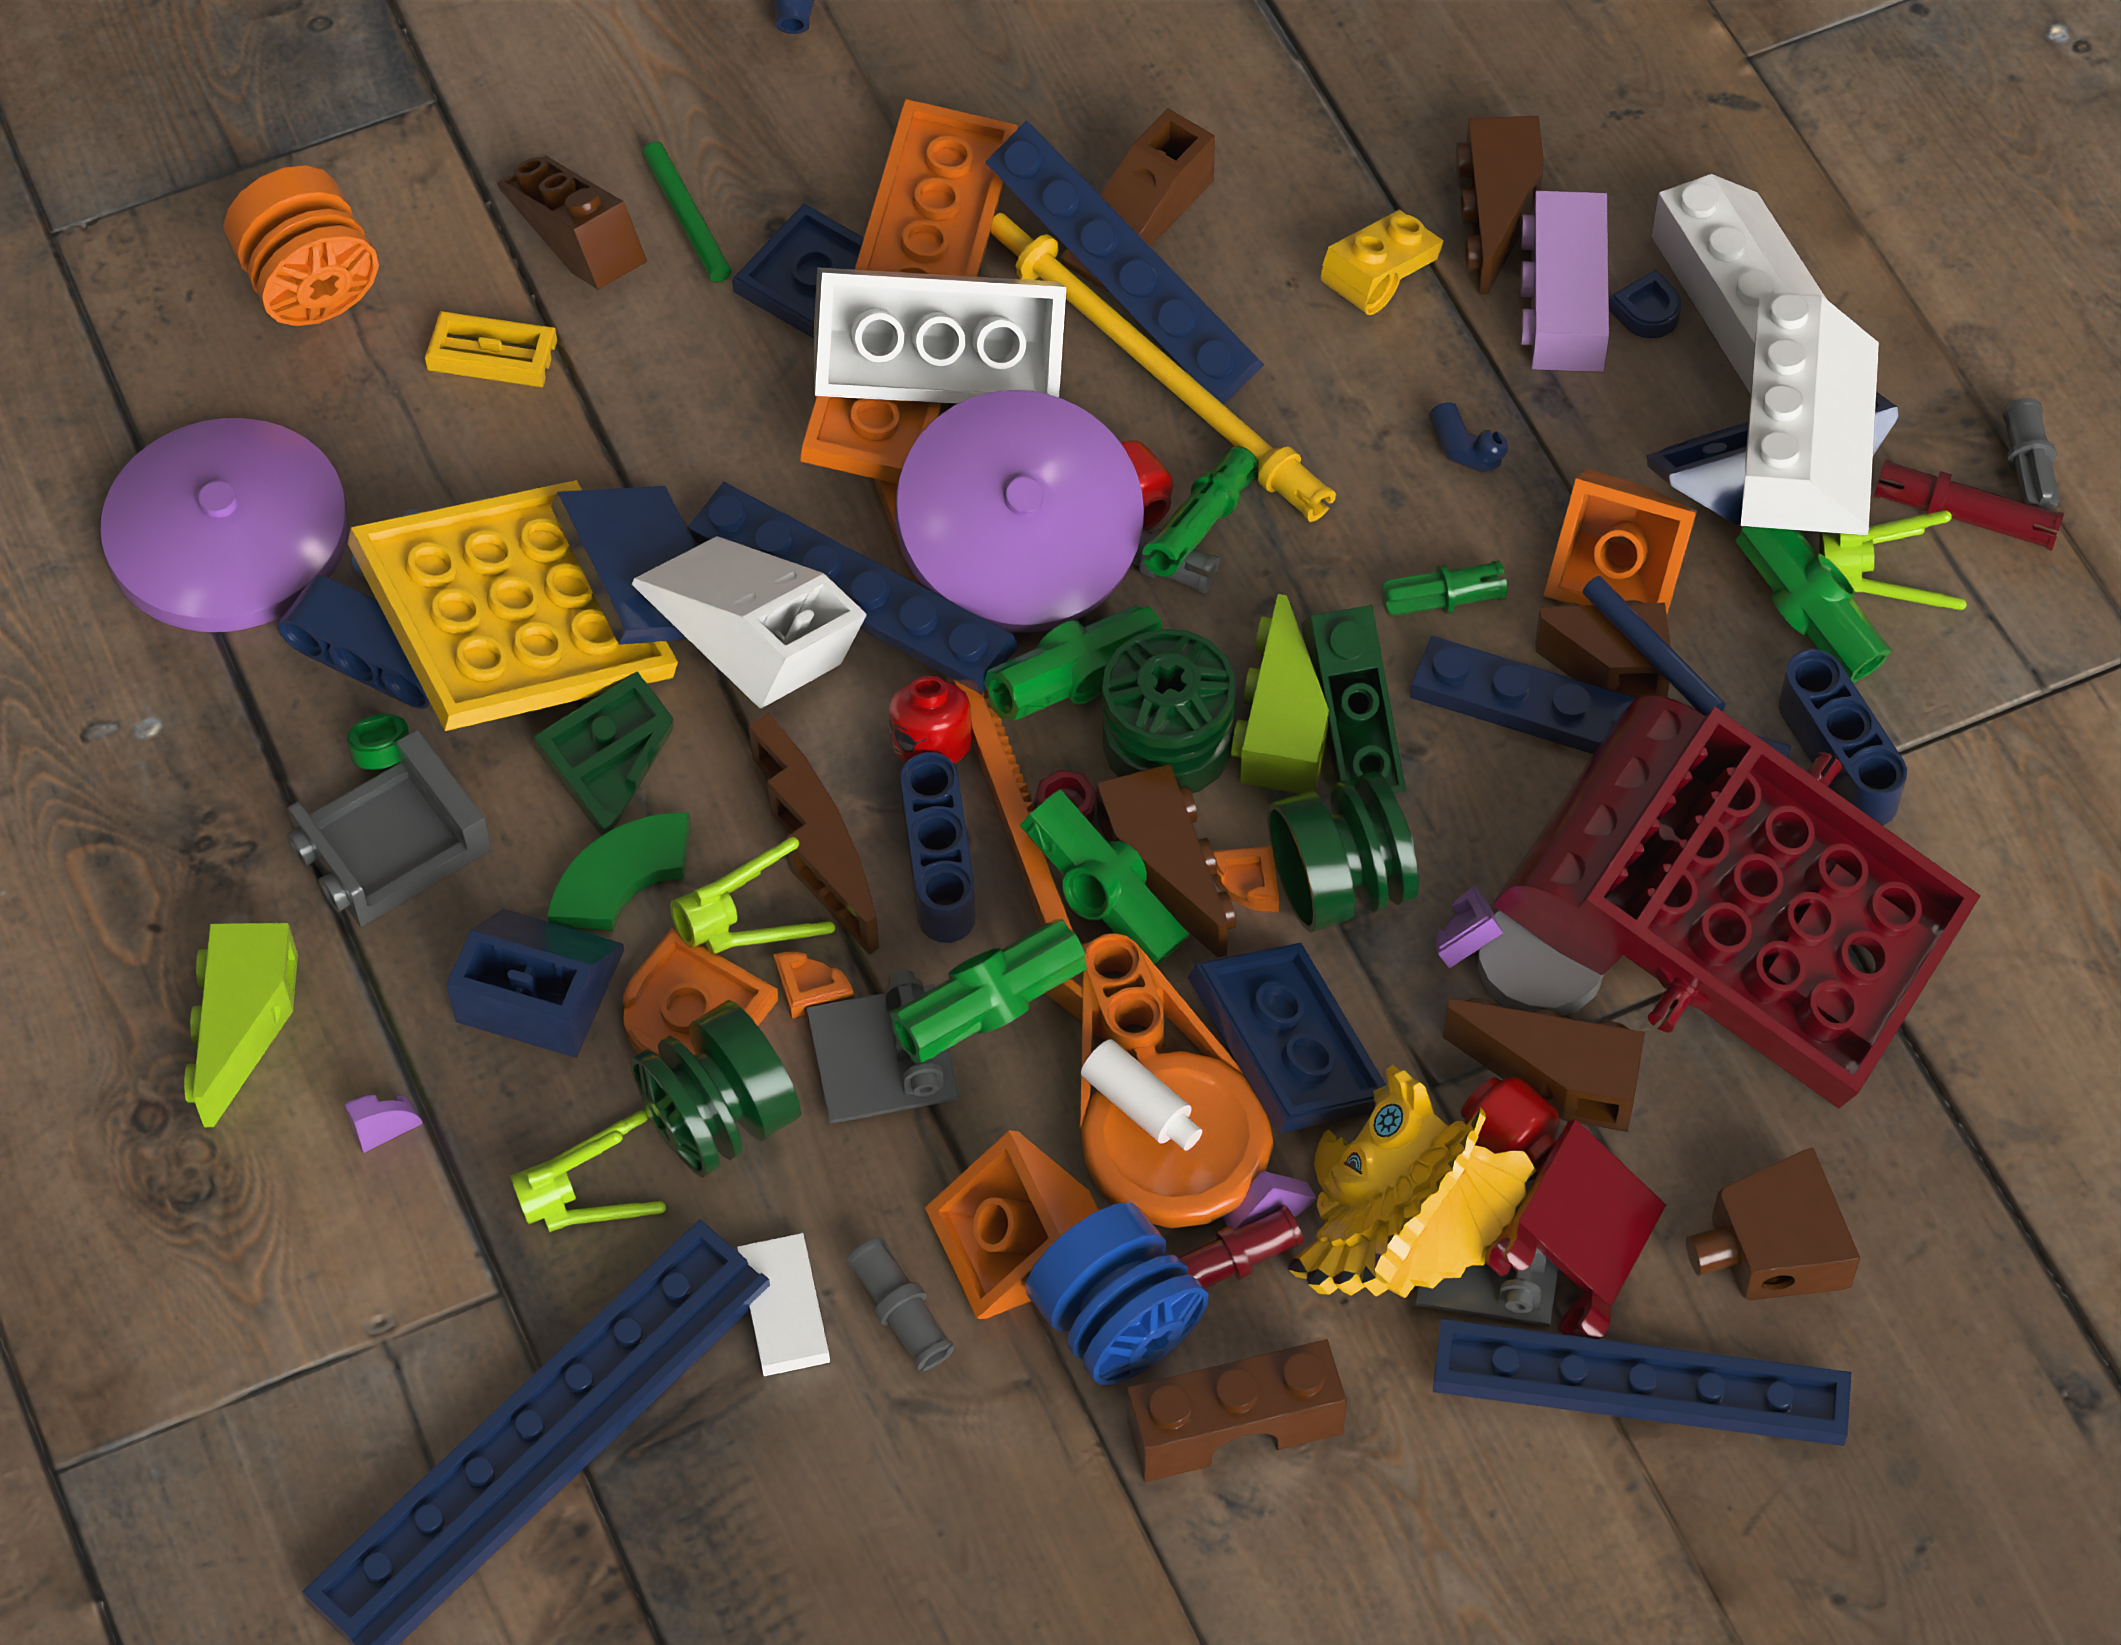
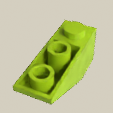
[1231,594,1329,794]
[184,923,298,1127]

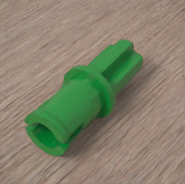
[1381,560,1507,616]

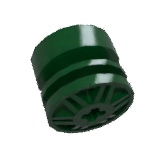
[1102,628,1236,793]
[1267,771,1419,933]
[630,1000,801,1178]

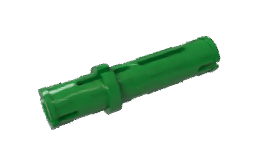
[1142,446,1258,577]

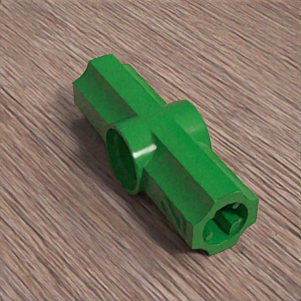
[1735,526,1893,684]
[983,605,1162,721]
[1019,789,1190,966]
[890,919,1087,1063]

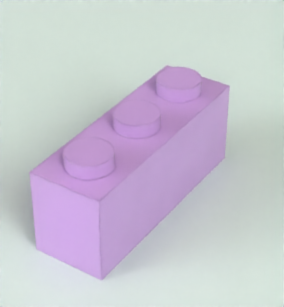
[1520,191,1609,372]

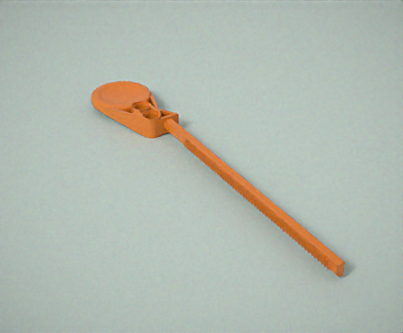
[873,479,1273,1228]

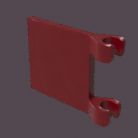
[1484,1119,1666,1339]

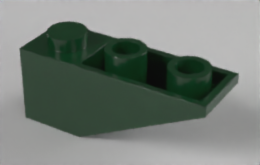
[1301,605,1406,793]

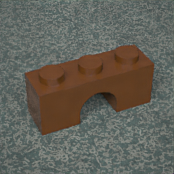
[1127,1339,1347,1482]

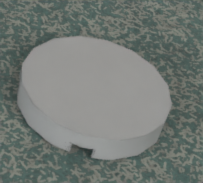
[1478,910,1605,1016]

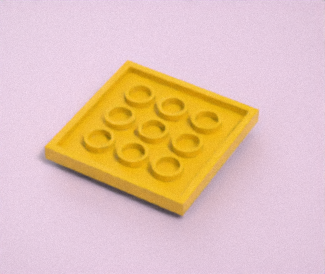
[348,480,678,731]

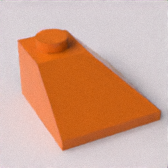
[1543,468,1697,615]
[925,1130,1099,1319]

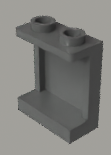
[286,729,492,927]

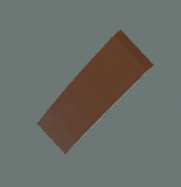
[749,712,879,955]

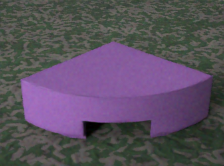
[1436,885,1503,968]
[344,1094,423,1153]
[1222,1171,1317,1231]

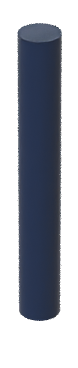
[1583,576,1726,716]

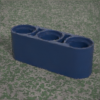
[277,575,430,709]
[1779,649,1907,826]
[901,752,976,943]

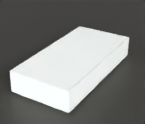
[737,1233,830,1376]

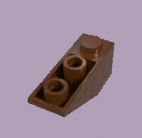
[1061,108,1215,292]
[1456,116,1544,294]
[497,156,647,290]
[1097,764,1236,957]
[1443,998,1645,1132]

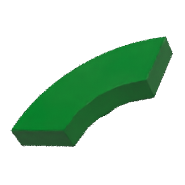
[547,813,691,931]

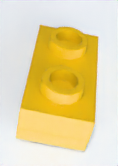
[1321,209,1444,315]

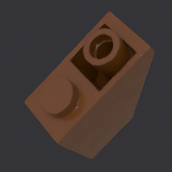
[1535,600,1671,698]

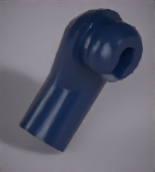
[1429,402,1508,472]

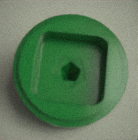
[346,714,410,770]

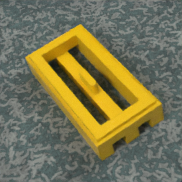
[425,311,557,387]

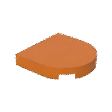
[622,928,779,1057]

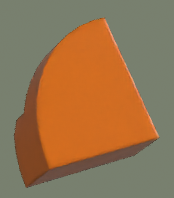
[1212,846,1279,912]
[773,952,854,1019]

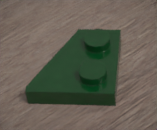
[534,671,674,836]

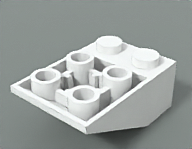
[632,536,867,709]

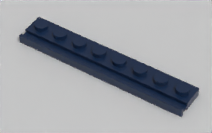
[302,1219,770,1645]

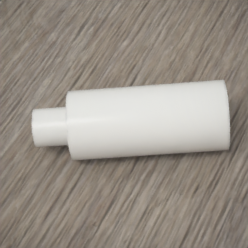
[1081,1039,1202,1151]

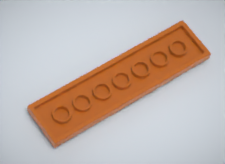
[800,99,1018,484]

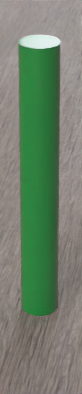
[642,142,732,283]

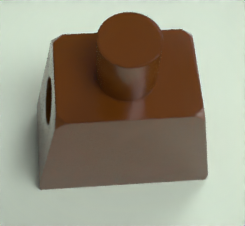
[1686,1148,1860,1300]

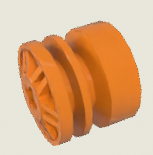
[223,165,379,326]

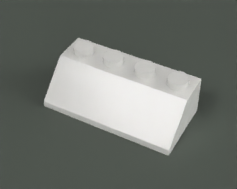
[1652,174,1826,394]
[814,267,1066,404]
[1741,291,1879,535]

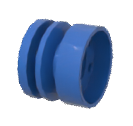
[1026,1202,1208,1385]

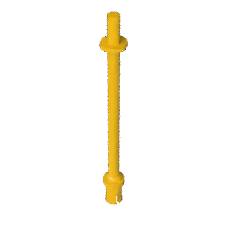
[990,213,1336,522]

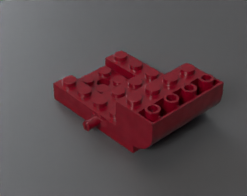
[1492,696,1981,1109]

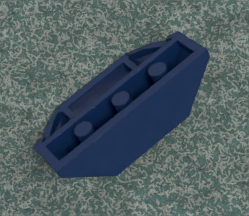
[1646,392,1899,525]

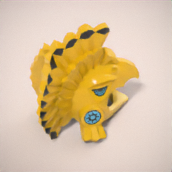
[1288,1065,1536,1298]

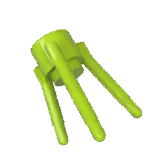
[1819,511,1967,610]
[670,837,835,955]
[510,1110,666,1233]

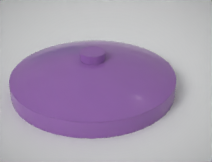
[895,390,1144,633]
[100,418,349,632]

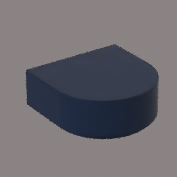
[1608,269,1681,338]

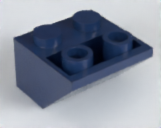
[446,909,624,1058]

